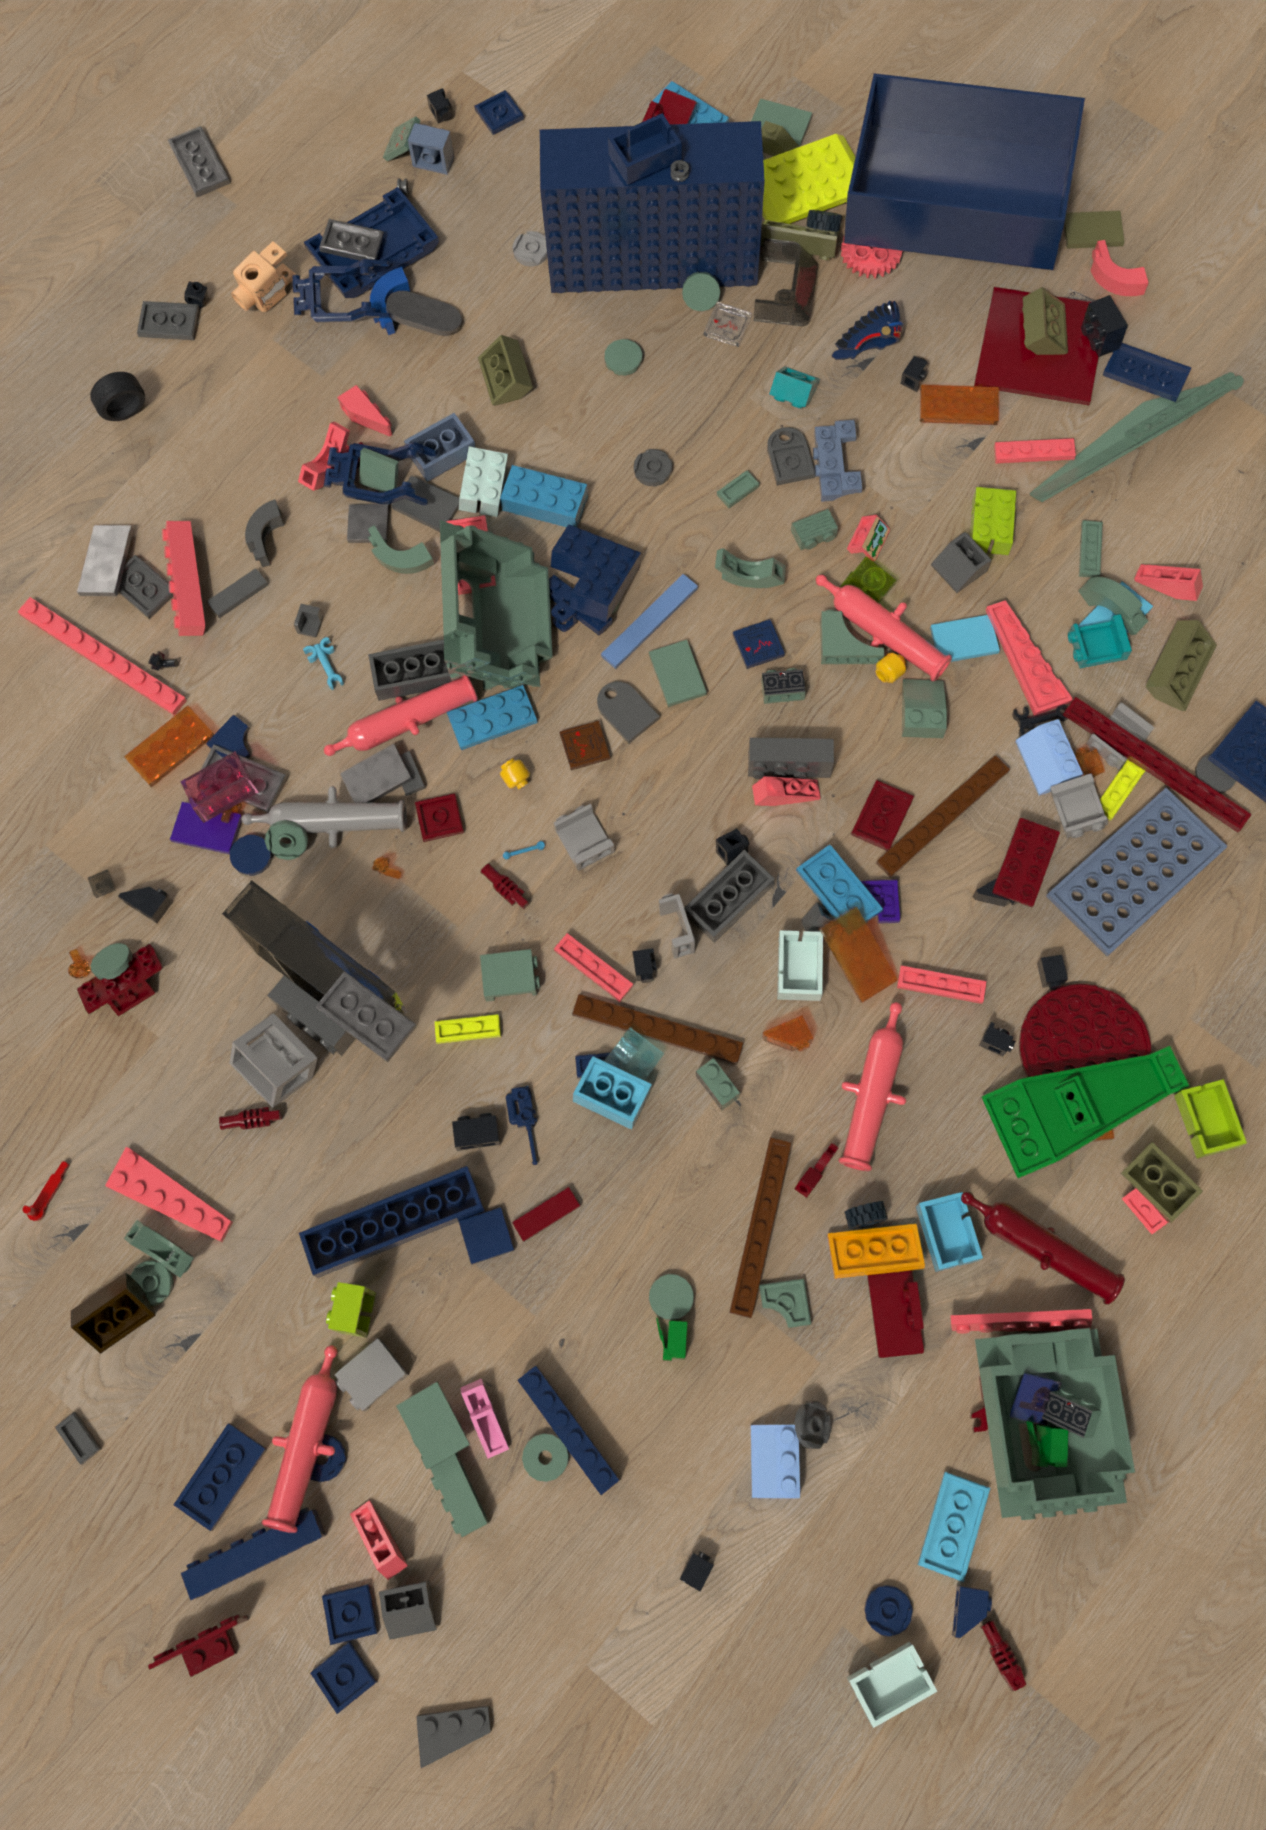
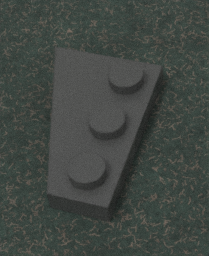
[416,1705,491,1768]

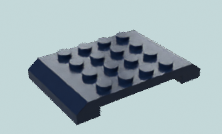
[304,187,439,298]

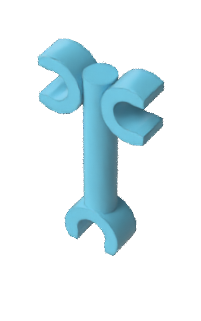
[303,637,344,690]

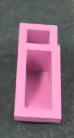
[461,1379,509,1458]

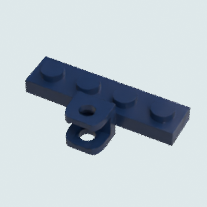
[549,575,613,636]

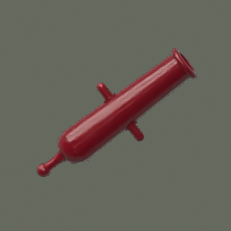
[961,1192,1125,1305]

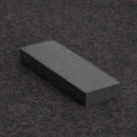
[207,568,268,618]

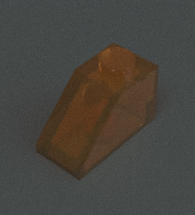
[762,1015,814,1052]

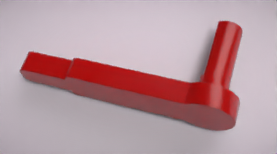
[22,1161,70,1221]

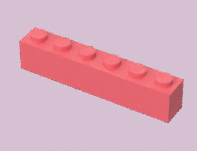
[162,521,205,636]

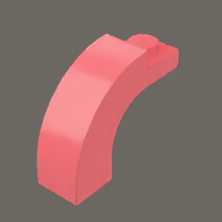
[1090,240,1149,296]
[298,421,350,491]

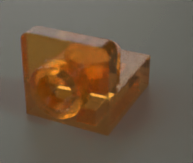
[1075,747,1105,777]

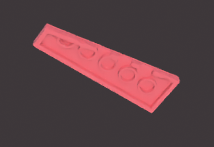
[985,600,1073,716]
[105,1147,233,1242]
[950,1309,1092,1334]

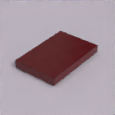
[851,780,914,851]

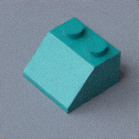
[769,366,820,409]

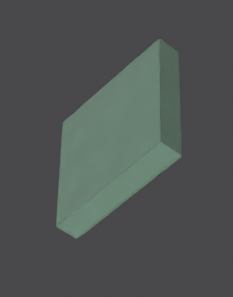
[359,448,399,493]

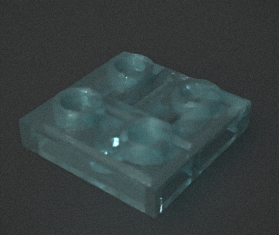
[604,1028,664,1080]

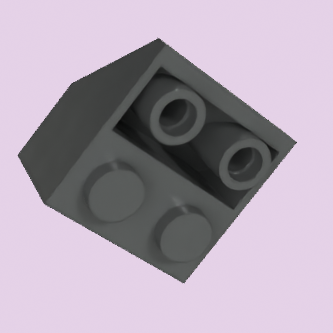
[931,532,991,593]
[379,1580,437,1640]

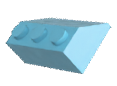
[573,1057,652,1130]

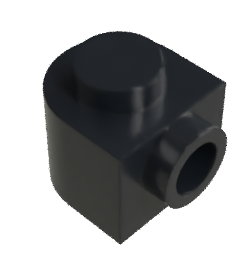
[184,281,207,308]

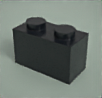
[452,1113,501,1151]

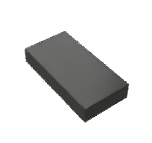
[401,751,425,796]
[55,1412,101,1464]

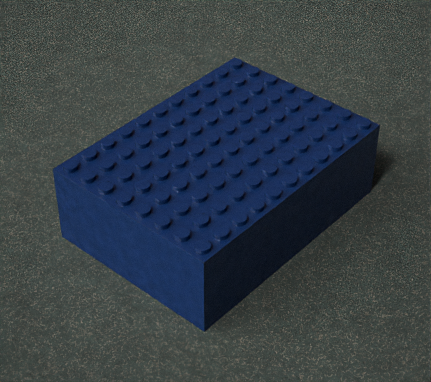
[844,73,1085,270]
[539,121,765,293]

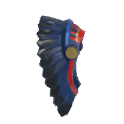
[831,301,904,360]

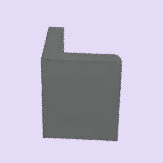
[294,604,323,638]
[801,903,838,939]

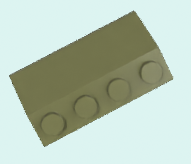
[760,220,840,260]
[1145,620,1217,711]

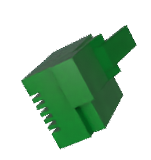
[656,1317,687,1361]
[1026,1421,1068,1467]

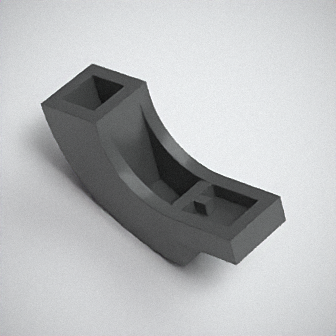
[245,499,284,567]

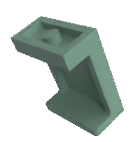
[480,949,540,1002]

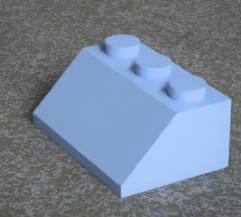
[1015,719,1083,796]
[751,1425,800,1498]

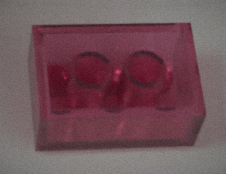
[180,751,259,823]

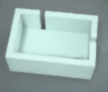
[459,447,508,517]
[777,930,823,1001]
[847,1642,937,1728]

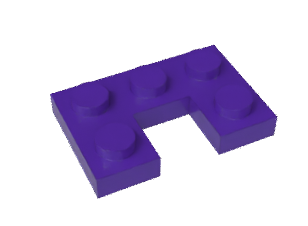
[837,880,900,924]

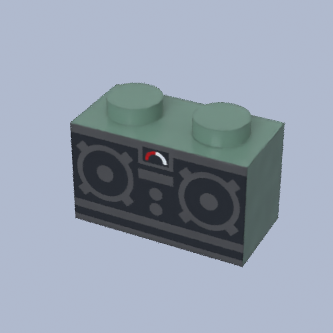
[761,668,806,704]
[696,1058,740,1111]
[1042,1389,1102,1438]

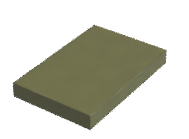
[1064,211,1125,249]

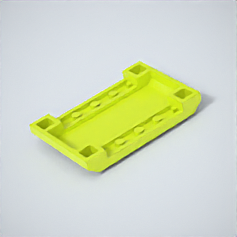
[762,134,855,224]

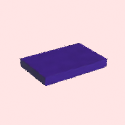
[170,802,242,855]

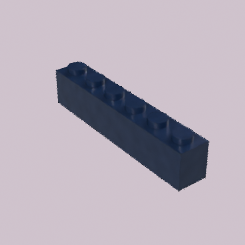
[517,1366,620,1495]
[181,1507,326,1601]

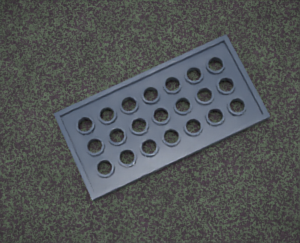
[1046,788,1228,957]

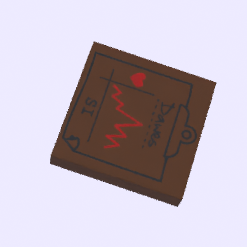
[559,721,610,771]

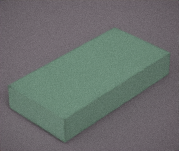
[717,470,760,508]

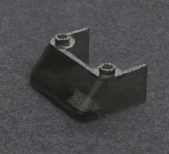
[753,238,818,326]

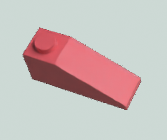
[1134,564,1203,601]
[350,1500,408,1580]

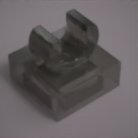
[87,870,116,898]

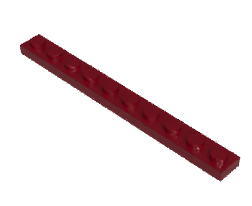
[1063,697,1252,833]

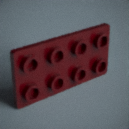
[642,89,697,124]
[992,818,1060,907]
[77,944,163,1017]
[867,1270,924,1358]
[148,1614,249,1677]

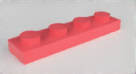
[994,438,1076,464]
[554,933,633,1002]
[897,966,986,1004]

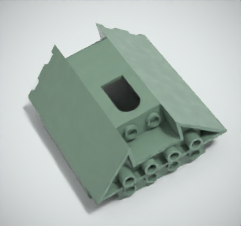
[440,520,553,690]
[975,1328,1135,1520]

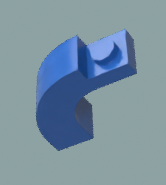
[370,267,410,335]

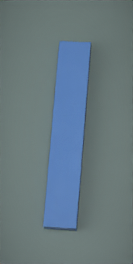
[601,574,698,669]

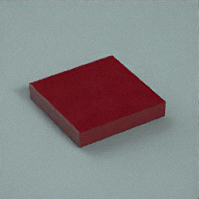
[415,793,464,842]

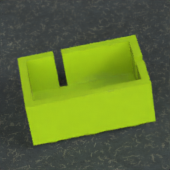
[970,487,1016,555]
[1174,1079,1247,1159]
[326,1282,376,1338]

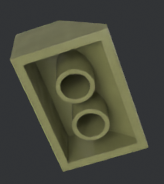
[1022,287,1068,355]
[478,335,533,406]
[1121,1142,1203,1223]

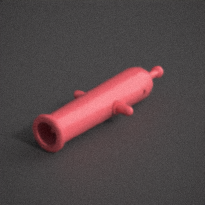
[816,574,952,682]
[324,675,478,756]
[838,1002,906,1172]
[262,1345,338,1533]

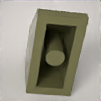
[762,121,799,156]

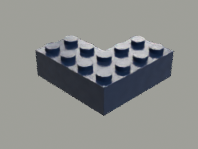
[551,524,641,623]

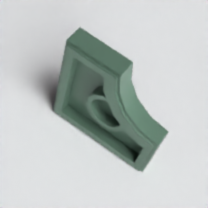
[759,1279,811,1328]

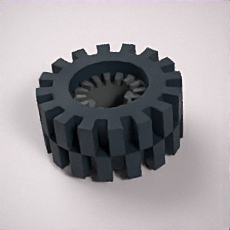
[806,210,842,232]
[844,1201,888,1230]

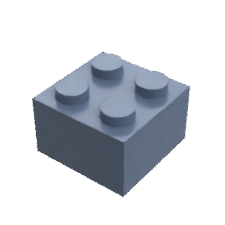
[408,123,454,175]

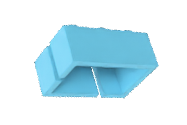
[916,1192,983,1272]

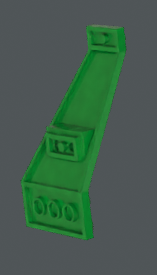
[981,1046,1191,1179]

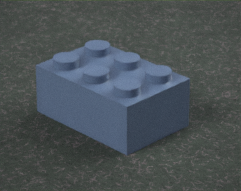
[404,413,476,482]

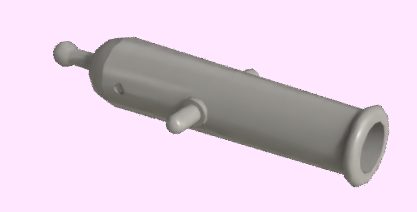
[241,786,407,848]

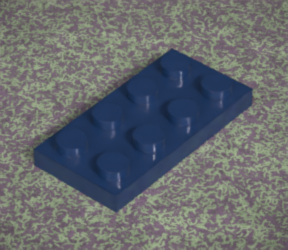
[1102,343,1191,402]
[173,1423,267,1531]

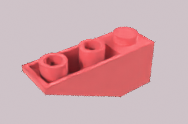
[337,385,392,436]
[752,776,821,806]

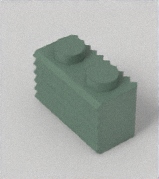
[791,509,838,550]

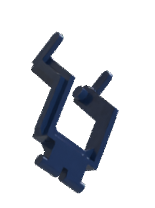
[292,259,390,323]
[323,442,436,505]

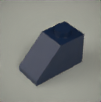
[952,1585,992,1638]

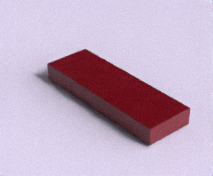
[512,1187,581,1242]

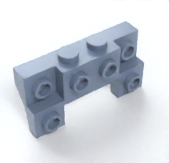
[813,420,862,502]

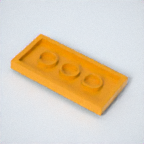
[827,1224,925,1279]

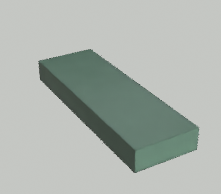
[1079,520,1103,578]

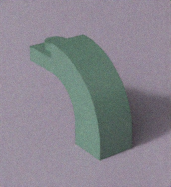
[368,525,435,574]
[715,548,786,588]
[1078,577,1148,635]
[124,1220,194,1278]

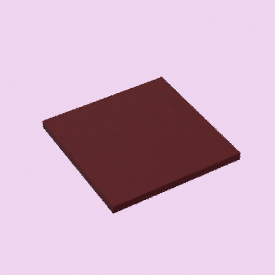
[974,287,1099,406]

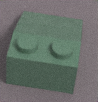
[902,679,947,739]

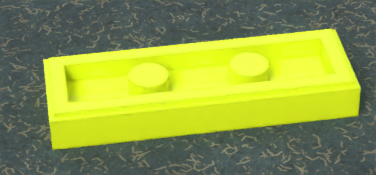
[1100,760,1145,820]
[434,1014,501,1044]

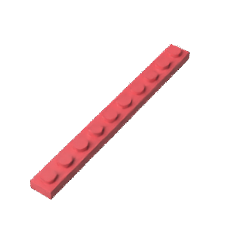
[18,597,187,716]

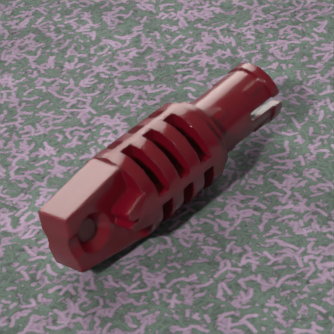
[480,863,530,910]
[219,1107,282,1130]
[980,1620,1026,1691]

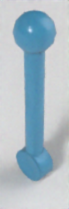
[503,841,545,860]

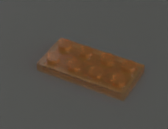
[920,384,999,425]
[124,705,214,787]
[819,906,898,1003]

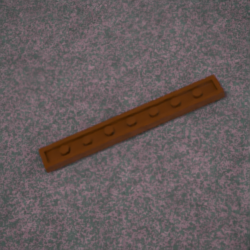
[876,755,1010,878]
[572,994,743,1065]
[729,1137,791,1319]

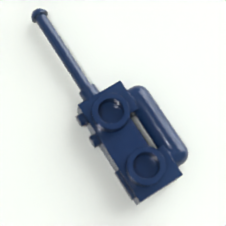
[505,1086,538,1165]

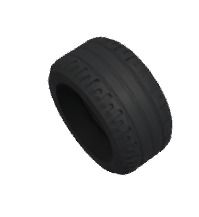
[90,371,145,421]

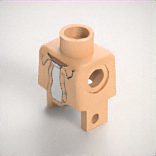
[231,241,296,312]

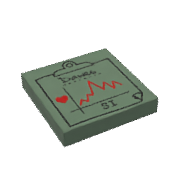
[383,116,421,161]

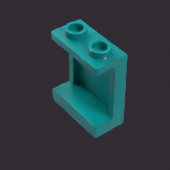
[1068,614,1132,669]

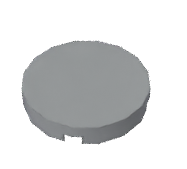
[512,231,547,267]

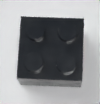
[1081,295,1128,357]

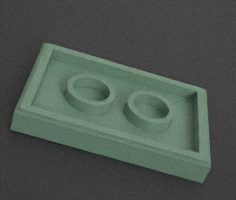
[751,99,812,146]
[649,640,707,707]
[396,1382,471,1469]

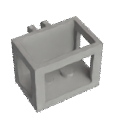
[229,1013,317,1108]

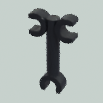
[1012,704,1068,737]

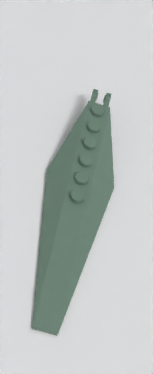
[1030,372,1244,502]

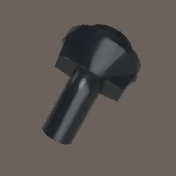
[148,651,178,671]

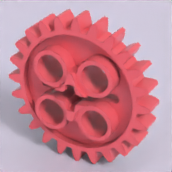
[841,237,902,279]

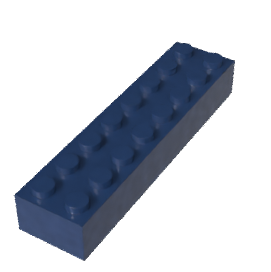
[299,1166,485,1278]

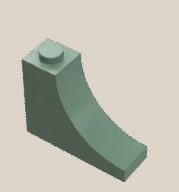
[820,609,884,664]

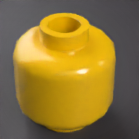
[875,653,906,683]
[500,758,530,790]

